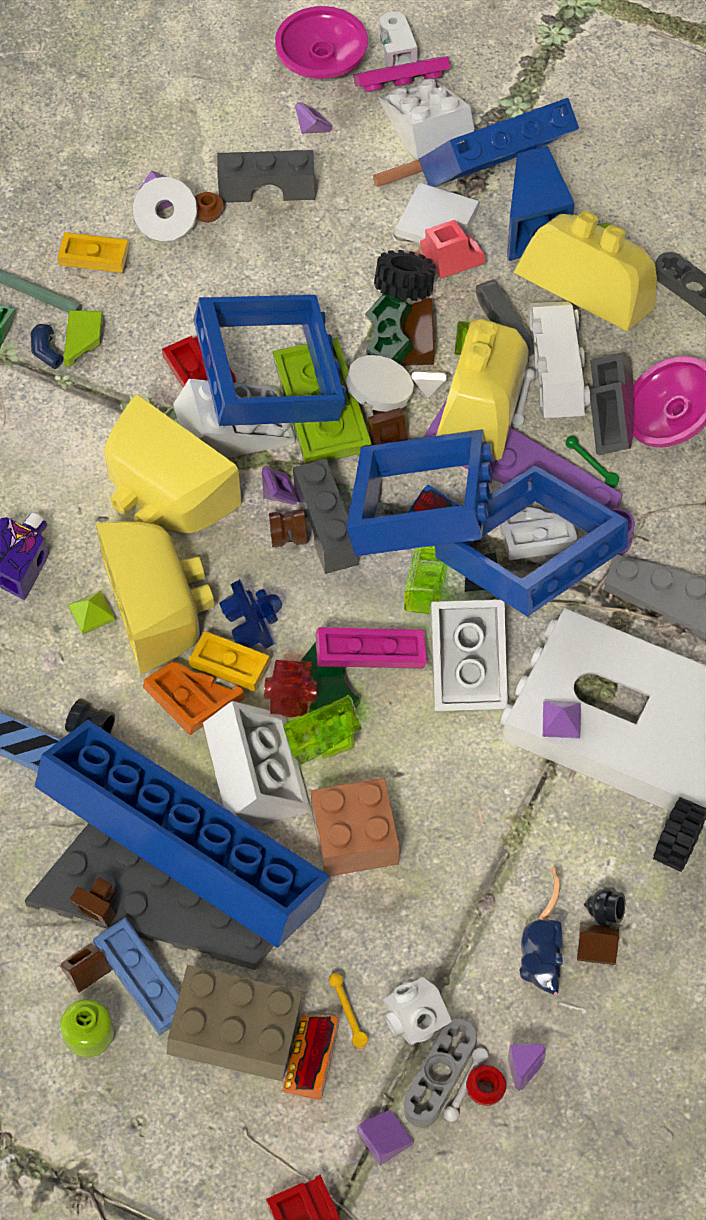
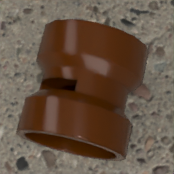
[269,509,307,548]

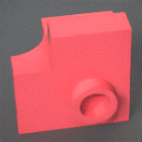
[420,220,485,279]

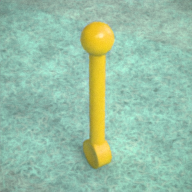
[328,973,368,1049]

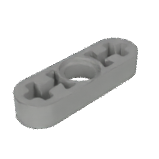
[404,1019,477,1127]

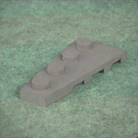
[604,555,706,641]

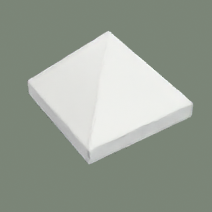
[412,370,447,398]

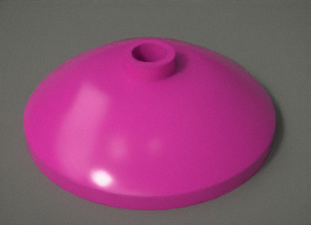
[275,6,368,79]
[633,356,706,448]

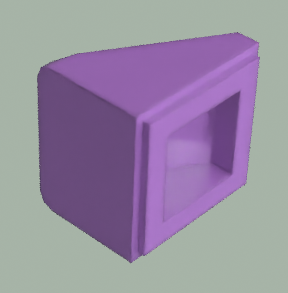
[357,1110,413,1166]

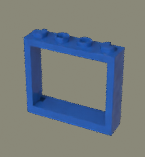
[419,98,579,187]
[193,295,347,426]
[347,429,494,556]
[435,465,628,617]

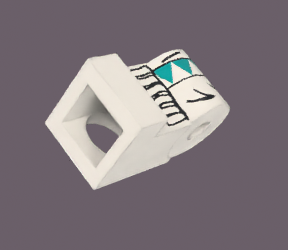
[380,11,417,67]

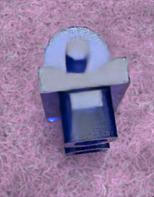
[219,579,283,649]

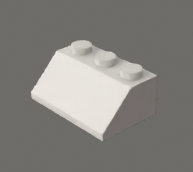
[203,701,310,826]

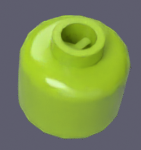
[60,999,114,1058]

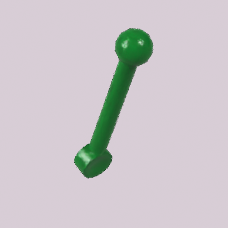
[565,436,619,488]

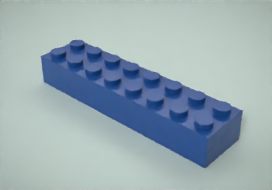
[35,720,330,948]

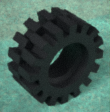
[374,250,436,301]
[653,797,706,872]

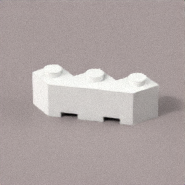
[529,301,590,418]

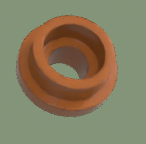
[195,192,223,223]

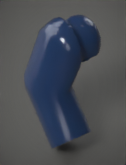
[30,324,64,369]

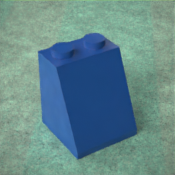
[507,146,575,261]

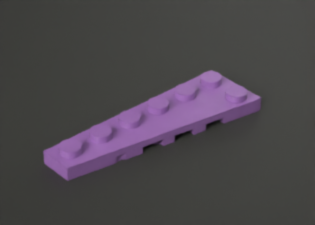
[423,399,623,509]

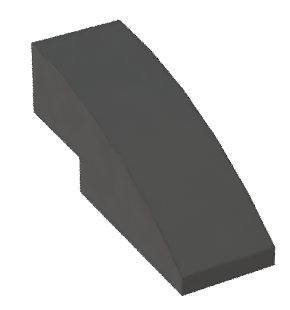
[589,353,634,455]

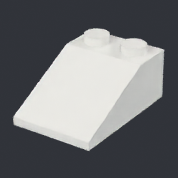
[430,600,508,711]

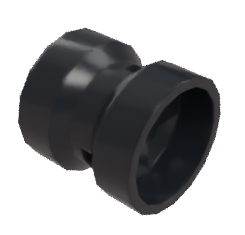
[65,698,115,734]

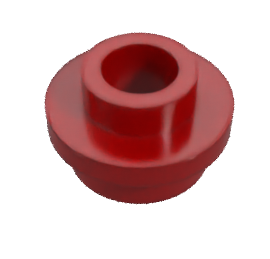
[466,1065,506,1106]

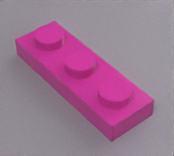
[353,56,450,92]
[315,627,427,669]

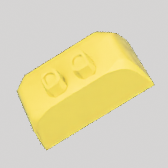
[514,211,657,331]
[436,318,529,460]
[104,394,242,534]
[95,522,214,674]

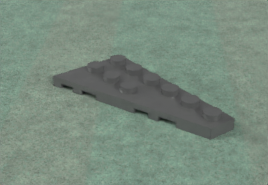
[25,823,274,970]

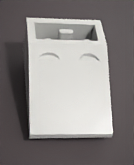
[379,79,474,160]
[173,379,296,459]

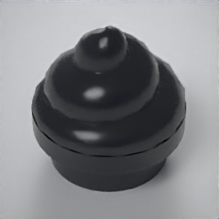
[584,887,626,926]

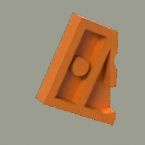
[143,662,245,735]

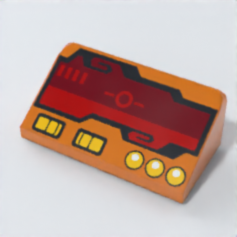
[283,1016,339,1100]

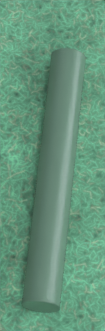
[0,269,82,313]

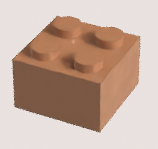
[310,778,399,876]

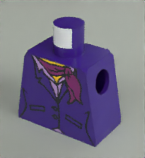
[0,513,49,600]

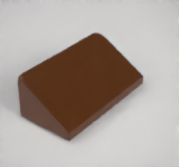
[401,298,434,366]

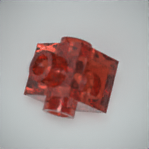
[264,660,317,717]

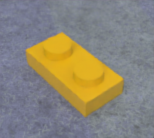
[57,232,129,273]
[189,631,270,692]

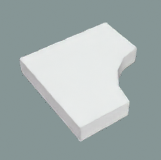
[395,182,479,243]

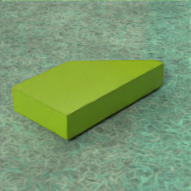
[64,310,103,367]

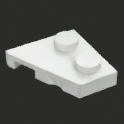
[499,507,578,560]

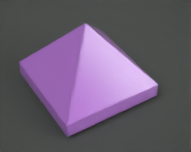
[295,102,333,134]
[262,466,298,505]
[542,701,581,738]

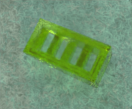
[404,546,448,614]
[283,695,362,764]

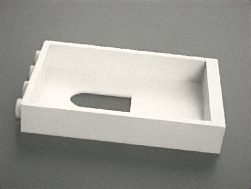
[500,608,706,826]

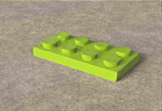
[273,337,372,464]

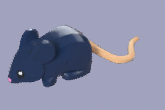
[519,867,563,995]

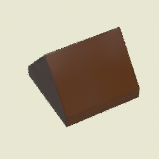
[577,923,619,965]
[59,944,111,993]

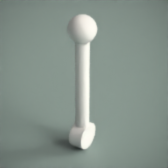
[511,368,535,428]
[443,1048,488,1122]

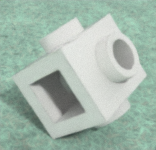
[383,977,452,1045]

